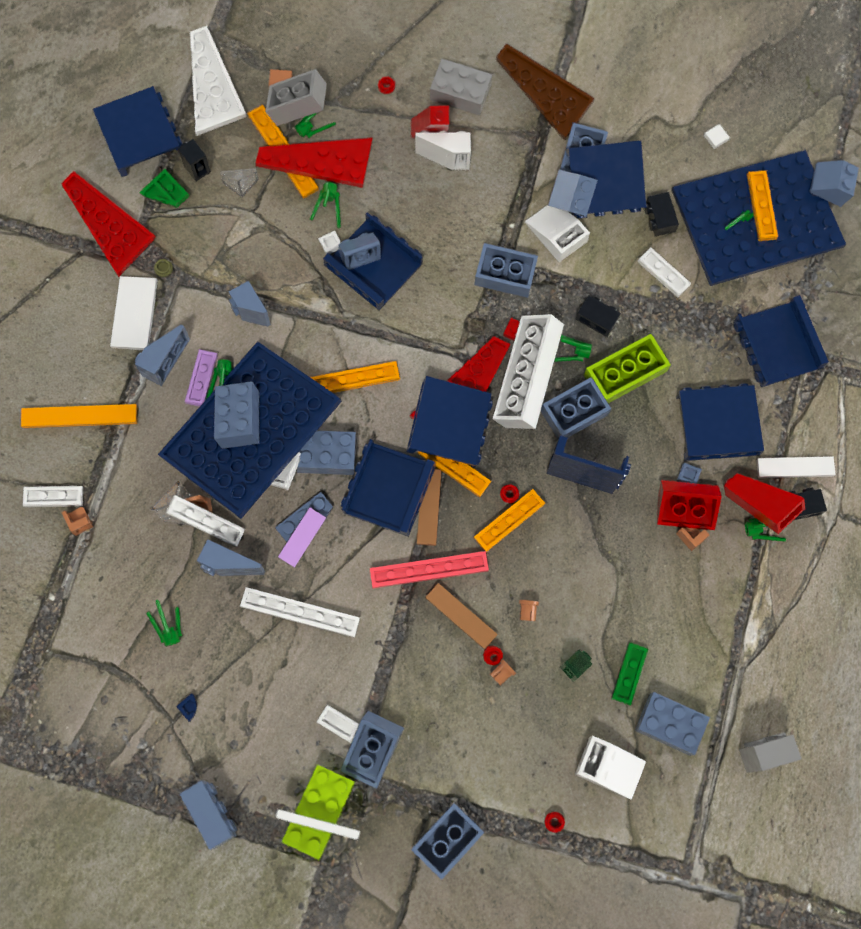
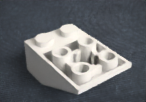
[415,131,471,170]
[525,205,590,262]
[575,736,646,800]

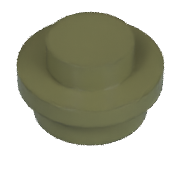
[154,259,173,277]

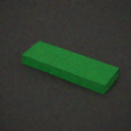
[611,642,648,706]

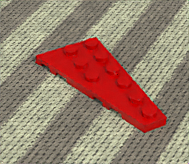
[256,138,373,188]
[61,171,156,277]
[410,336,511,420]

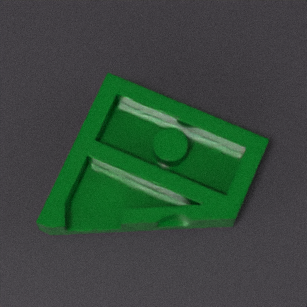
[139,169,190,208]

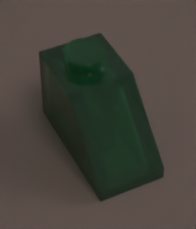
[560,650,592,682]

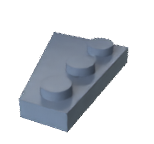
[275,492,333,542]

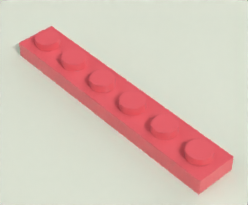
[370,551,489,589]

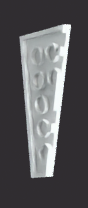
[190,26,247,136]

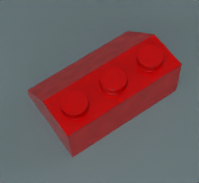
[657,480,722,530]

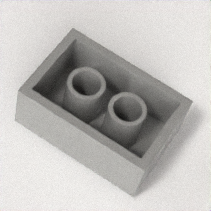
[430,59,492,115]
[265,69,327,126]
[739,732,801,773]

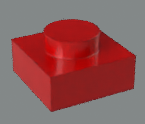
[503,318,520,341]

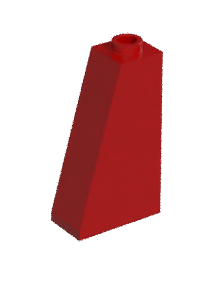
[411,106,449,138]
[724,473,805,534]

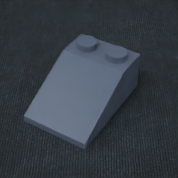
[135,325,190,386]
[197,540,265,576]
[340,711,404,789]

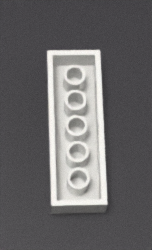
[493,314,564,429]

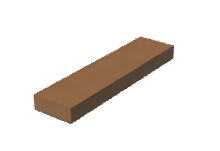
[417,469,441,546]
[425,583,498,650]

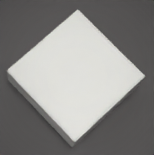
[704,124,730,149]
[318,230,341,255]

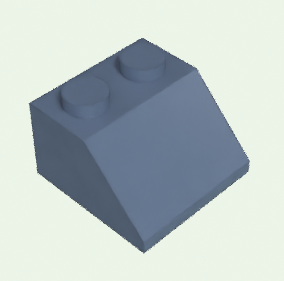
[810,160,859,207]
[548,170,598,216]
[338,232,381,270]
[228,281,271,327]

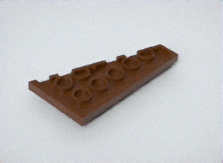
[496,43,595,141]

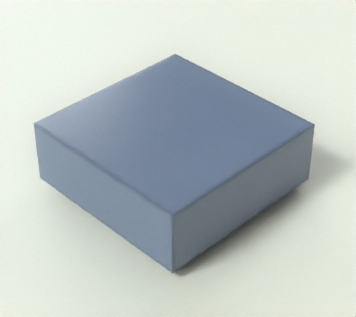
[677,463,702,484]

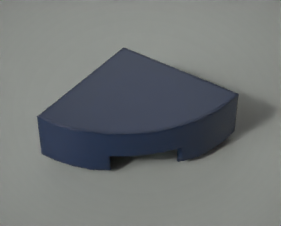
[176,693,197,722]

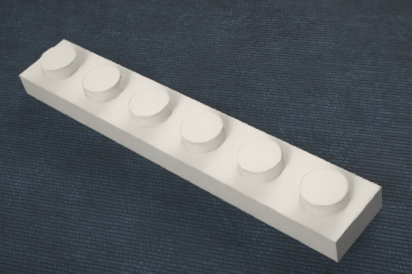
[240,587,360,638]

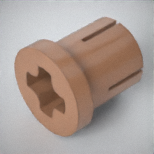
[519,600,539,621]
[490,659,516,686]

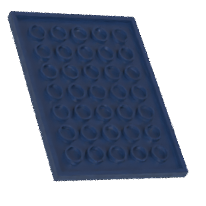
[672,150,846,286]
[158,341,342,519]

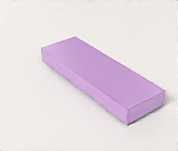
[185,349,218,407]
[278,508,326,568]

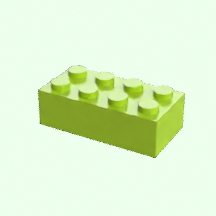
[584,334,671,403]
[282,764,355,860]

